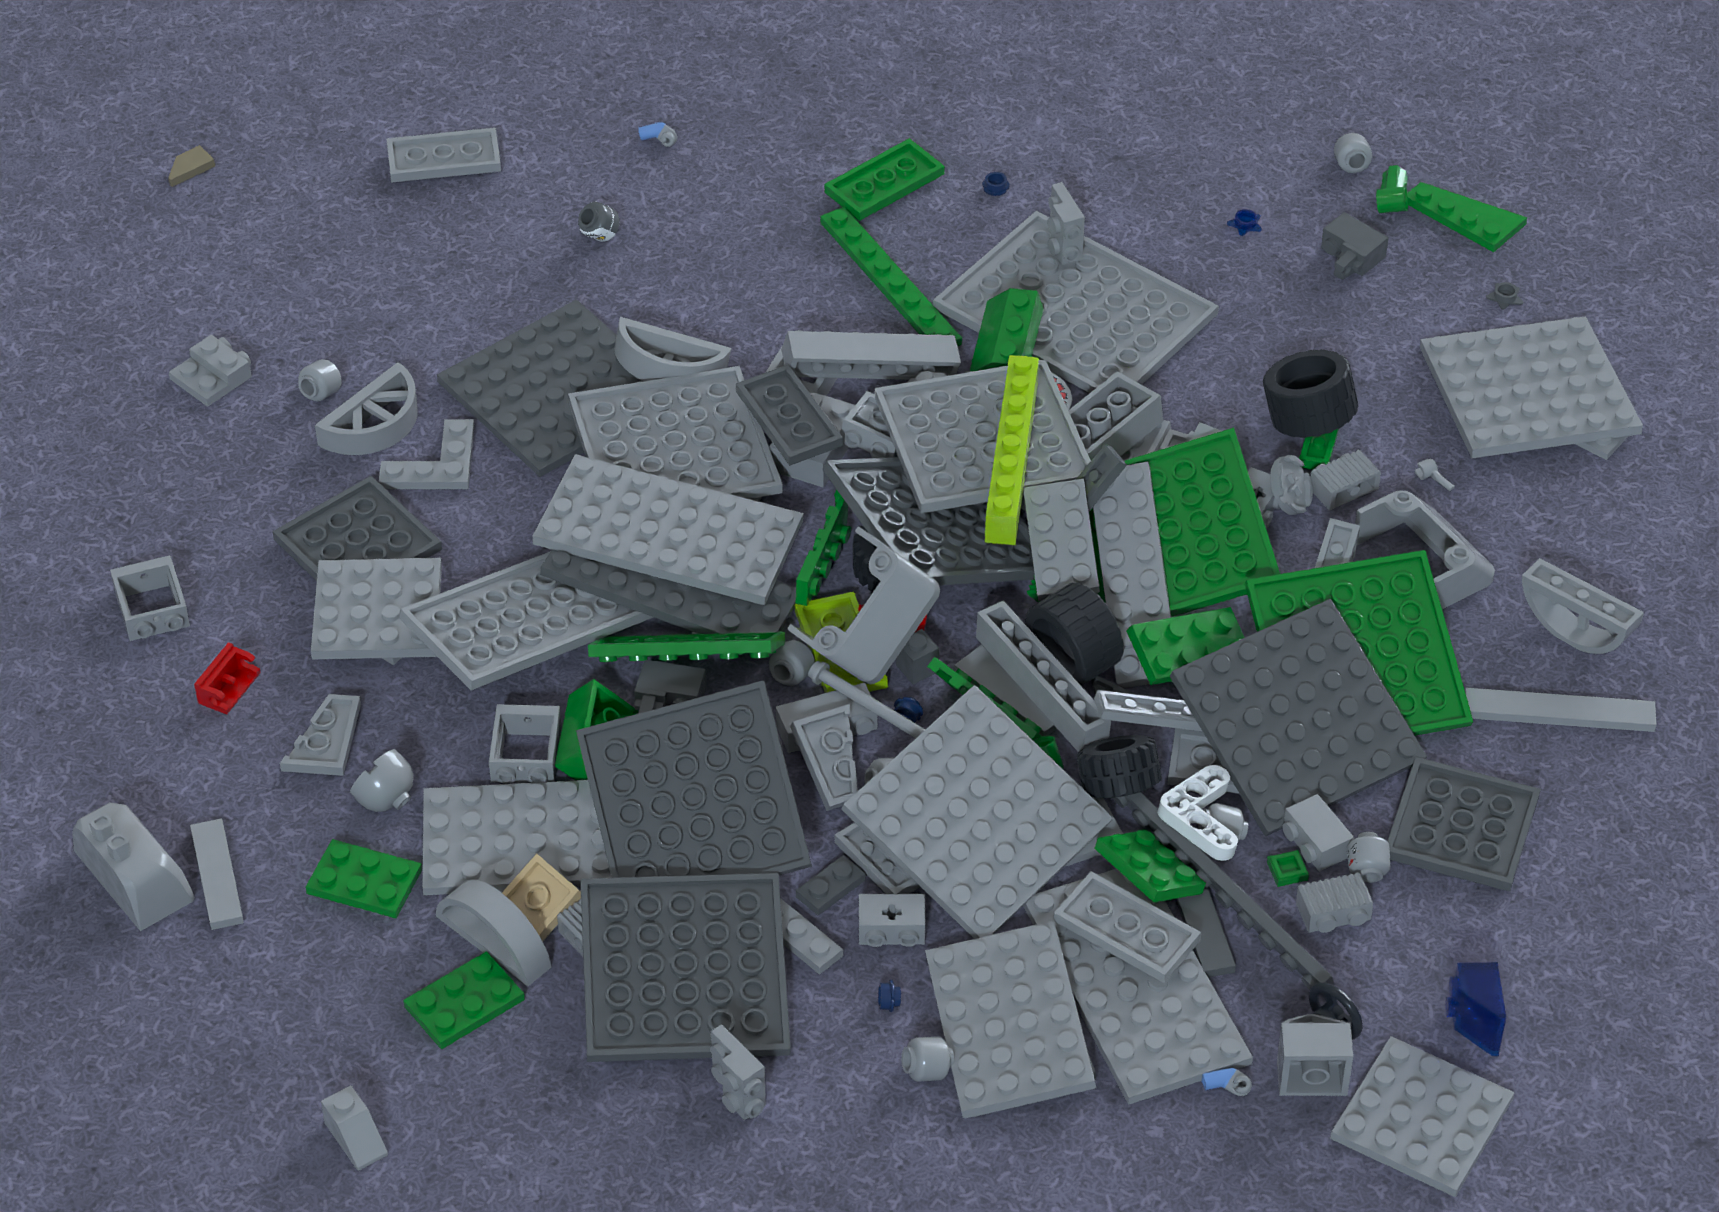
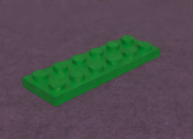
[588,632,785,662]

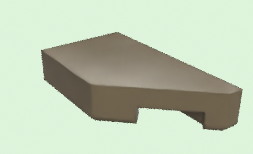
[168,145,215,187]

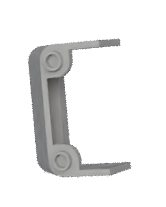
[1355,491,1495,609]
[787,526,940,684]

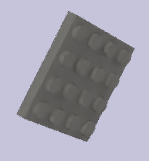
[272,476,442,581]
[1387,757,1541,892]

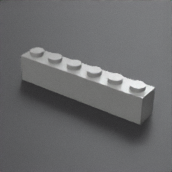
[781,330,961,380]
[976,601,1111,752]

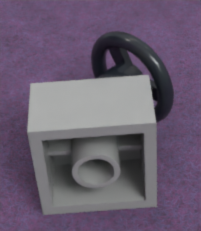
[1277,983,1363,1096]

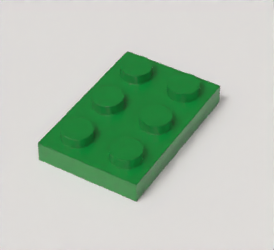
[1094,830,1206,902]
[305,839,422,919]
[403,951,525,1050]

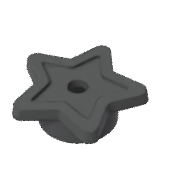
[1486,282,1523,310]

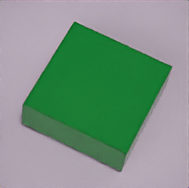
[1267,850,1309,887]

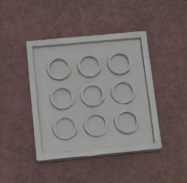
[311,558,442,660]
[1330,1036,1515,1197]

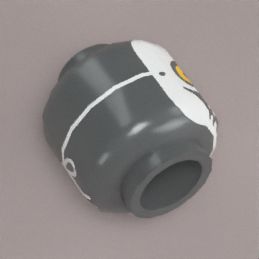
[578,202,620,242]

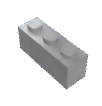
[776,683,877,753]

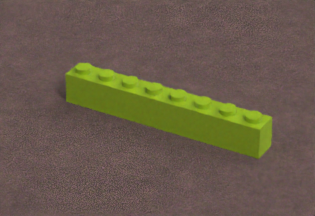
[985,355,1039,545]

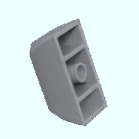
[73,802,195,931]

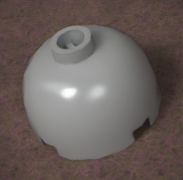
[350,749,414,812]

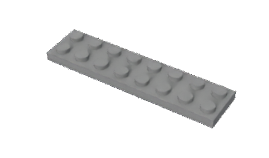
[1093,462,1171,688]

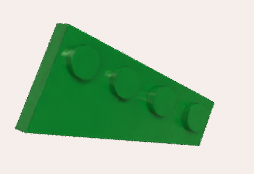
[1407,182,1528,253]
[795,489,851,606]
[927,657,1042,740]

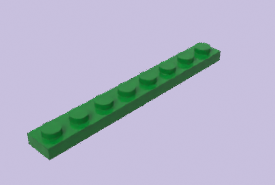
[820,207,962,347]

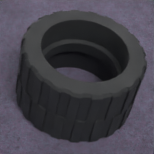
[1263,349,1359,438]
[1025,582,1124,686]

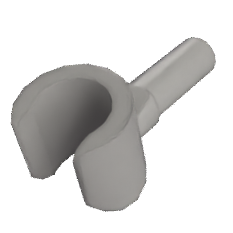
[1415,459,1455,491]

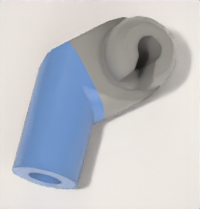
[638,122,677,147]
[1202,1068,1252,1096]

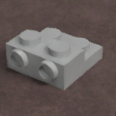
[1047,182,1085,265]
[169,335,252,407]
[840,391,897,458]
[710,1024,766,1120]

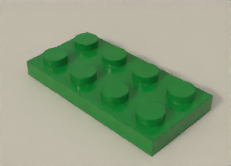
[824,138,945,221]
[1126,607,1245,685]

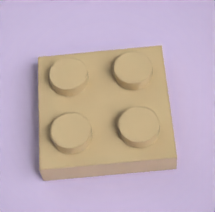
[502,854,581,942]

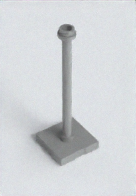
[808,661,926,738]

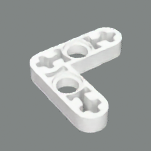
[1157,765,1238,861]

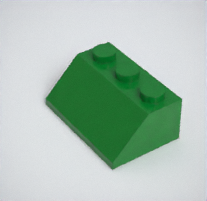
[970,288,1043,371]
[555,679,639,781]

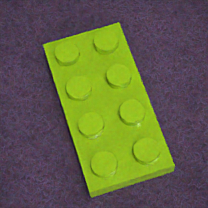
[795,592,888,693]

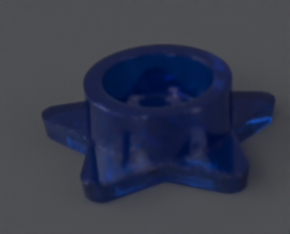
[1227,209,1262,236]

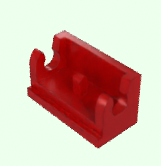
[194,642,261,715]

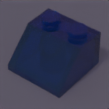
[1445,962,1507,1056]

